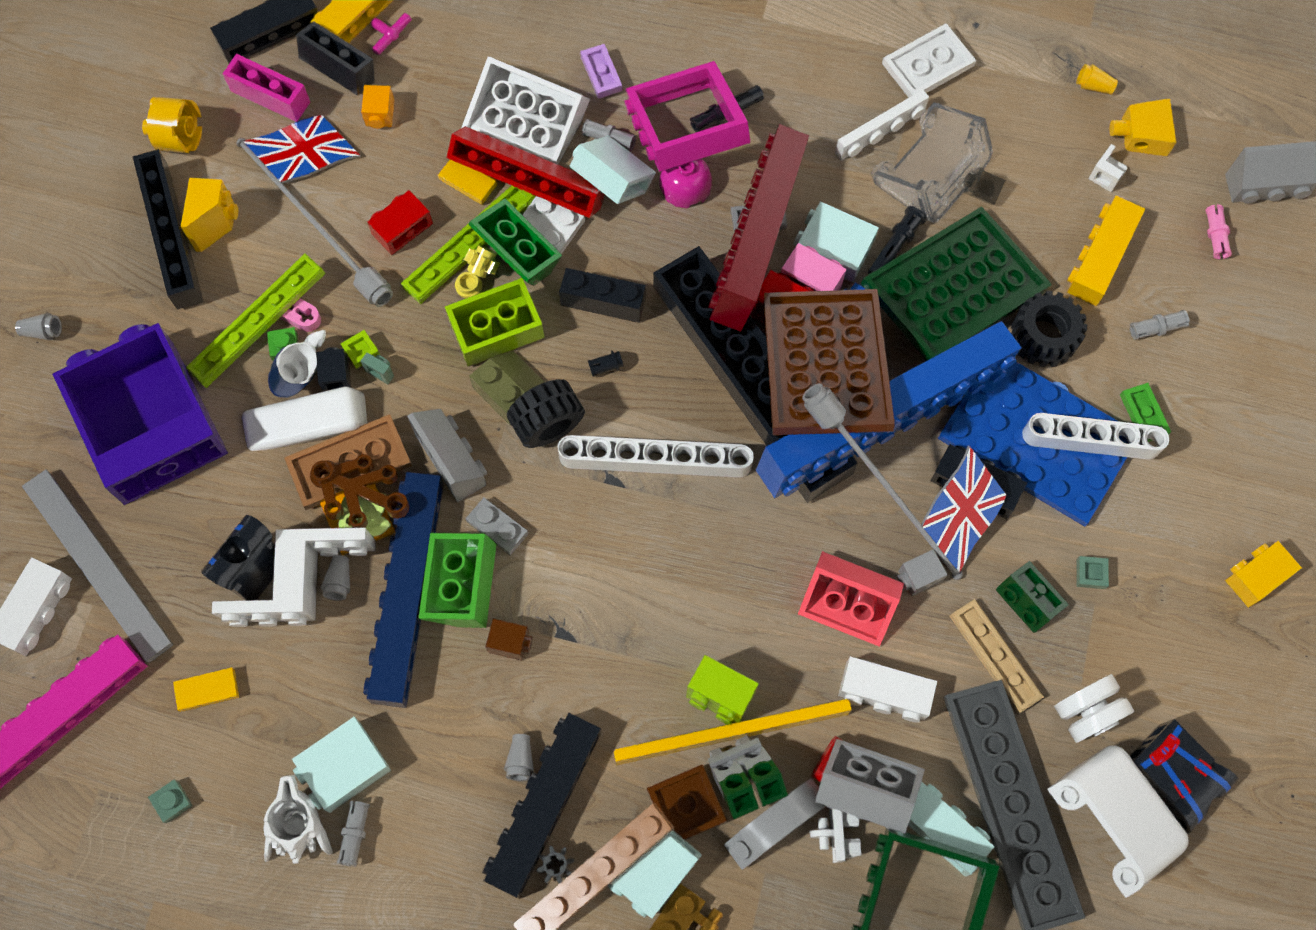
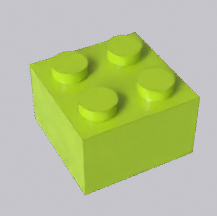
[686,655,759,725]

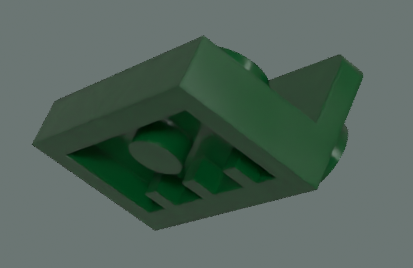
[996,561,1069,633]

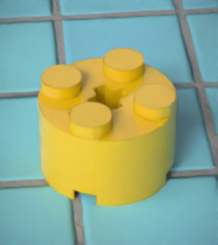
[142,97,202,153]

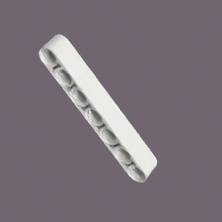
[558,435,754,477]

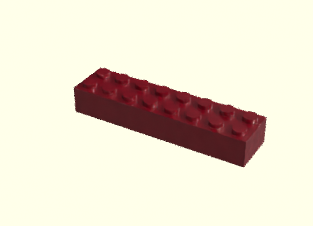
[709,124,809,332]

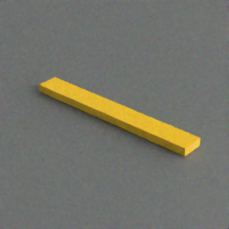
[614,699,852,766]

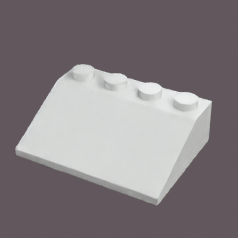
[462,56,590,164]

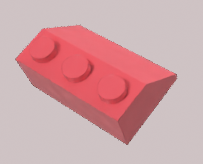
[798,551,904,647]

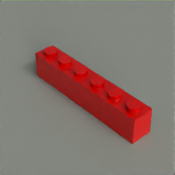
[446,126,605,218]

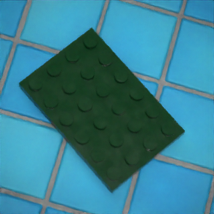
[861,206,1052,361]

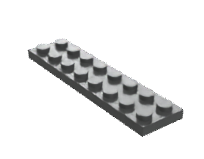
[943,680,1085,930]

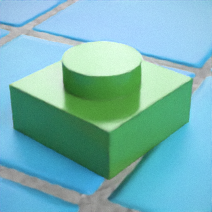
[267,327,298,361]

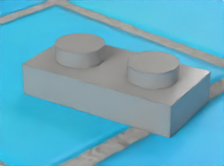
[465,497,528,556]

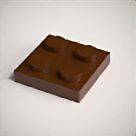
[647,764,727,840]

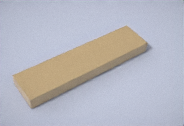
[949,599,1044,714]

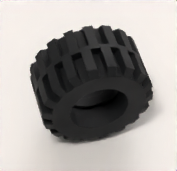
[1011,291,1087,367]
[507,379,585,448]

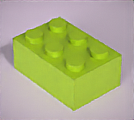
[444,278,545,367]

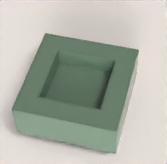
[361,353,394,385]
[1076,556,1109,589]
[148,779,193,824]

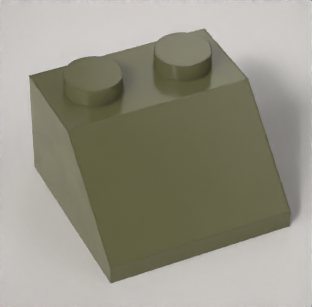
[469,351,544,425]

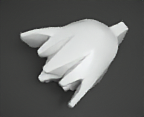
[264,775,333,864]

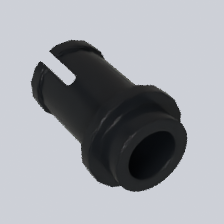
[587,350,624,377]

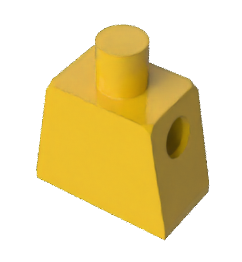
[1109,99,1176,156]

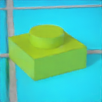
[341,330,380,369]

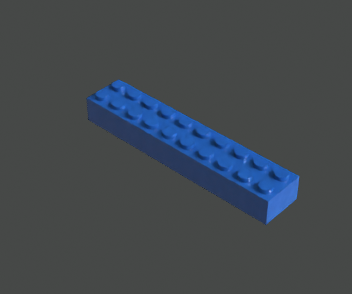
[756,321,1022,499]

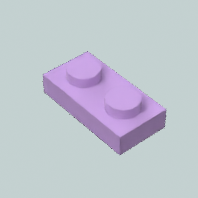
[580,44,622,99]

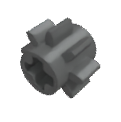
[537,846,575,884]

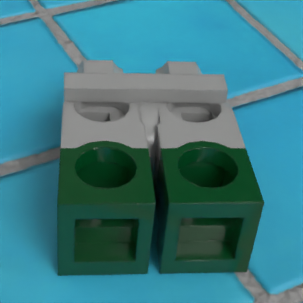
[708,736,788,819]

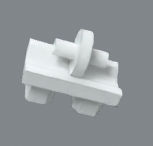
[810,808,861,863]

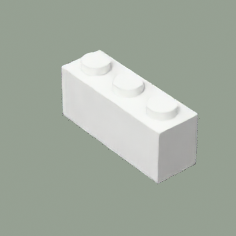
[0,557,72,656]
[838,657,937,723]

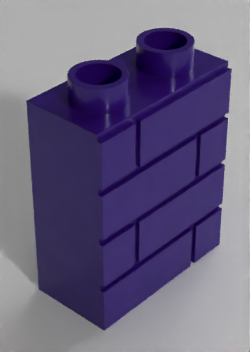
[52,323,228,505]

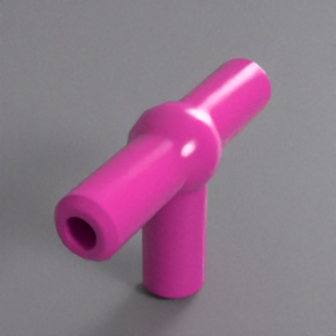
[371,13,411,55]

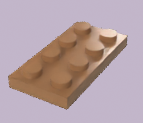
[284,414,412,510]

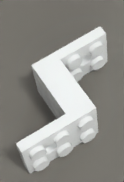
[212,528,376,627]

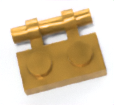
[649,883,723,930]

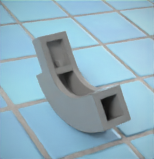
[724,778,826,870]

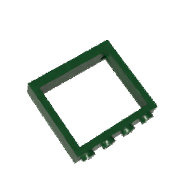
[851,828,1000,930]

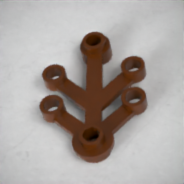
[310,454,409,528]

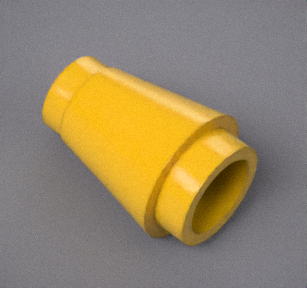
[1076,64,1118,95]

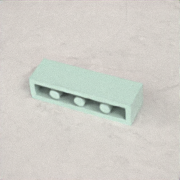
[908,781,994,877]

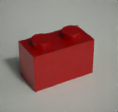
[367,190,433,256]

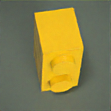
[1225,541,1302,608]

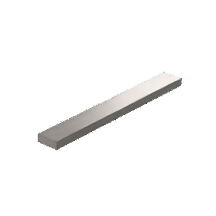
[22,470,173,663]

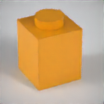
[361,85,394,129]

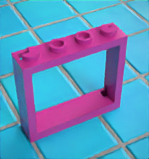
[624,61,751,172]

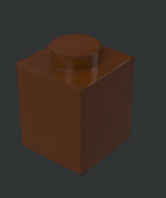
[485,619,533,661]

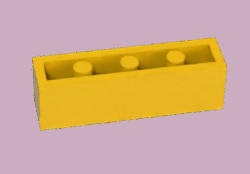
[311,0,393,43]
[1067,196,1145,306]

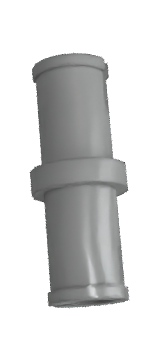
[582,119,636,152]
[1130,310,1190,340]
[337,801,370,867]

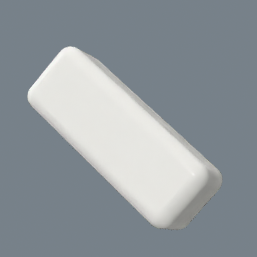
[242,387,367,451]

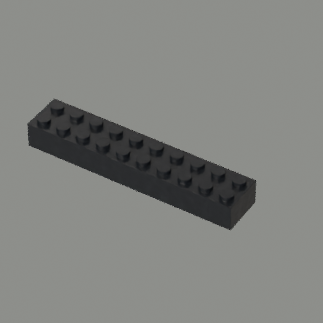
[653,246,858,503]

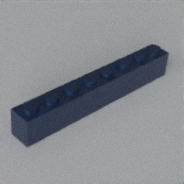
[364,472,444,708]

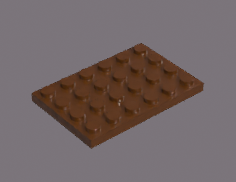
[764,289,895,435]

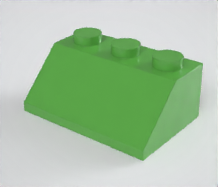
[419,533,497,628]

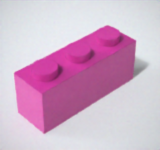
[222,54,310,122]

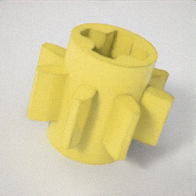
[464,245,500,278]

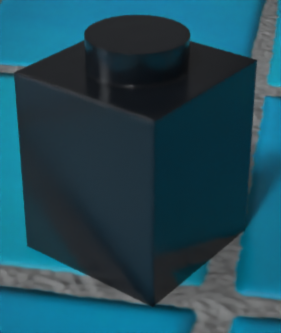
[316,347,351,392]

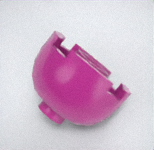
[659,158,712,208]

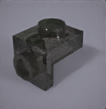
[963,166,1006,206]

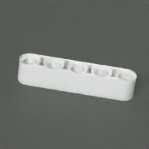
[1022,413,1170,459]

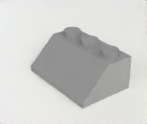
[1225,141,1316,204]
[407,409,487,503]
[815,739,925,834]

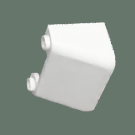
[1048,746,1189,898]

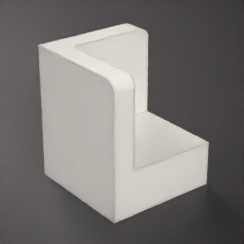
[1089,144,1127,192]

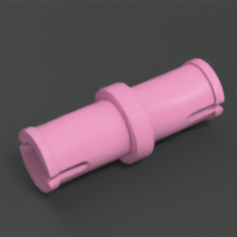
[1206,204,1232,259]

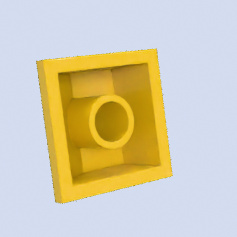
[181,178,238,252]

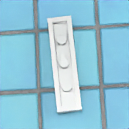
[835,90,929,161]

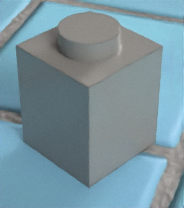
[898,549,947,596]

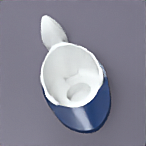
[268,330,326,398]

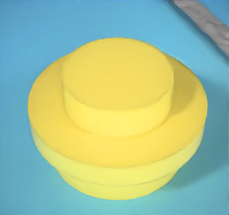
[455,272,482,298]

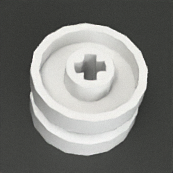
[1054,674,1135,743]

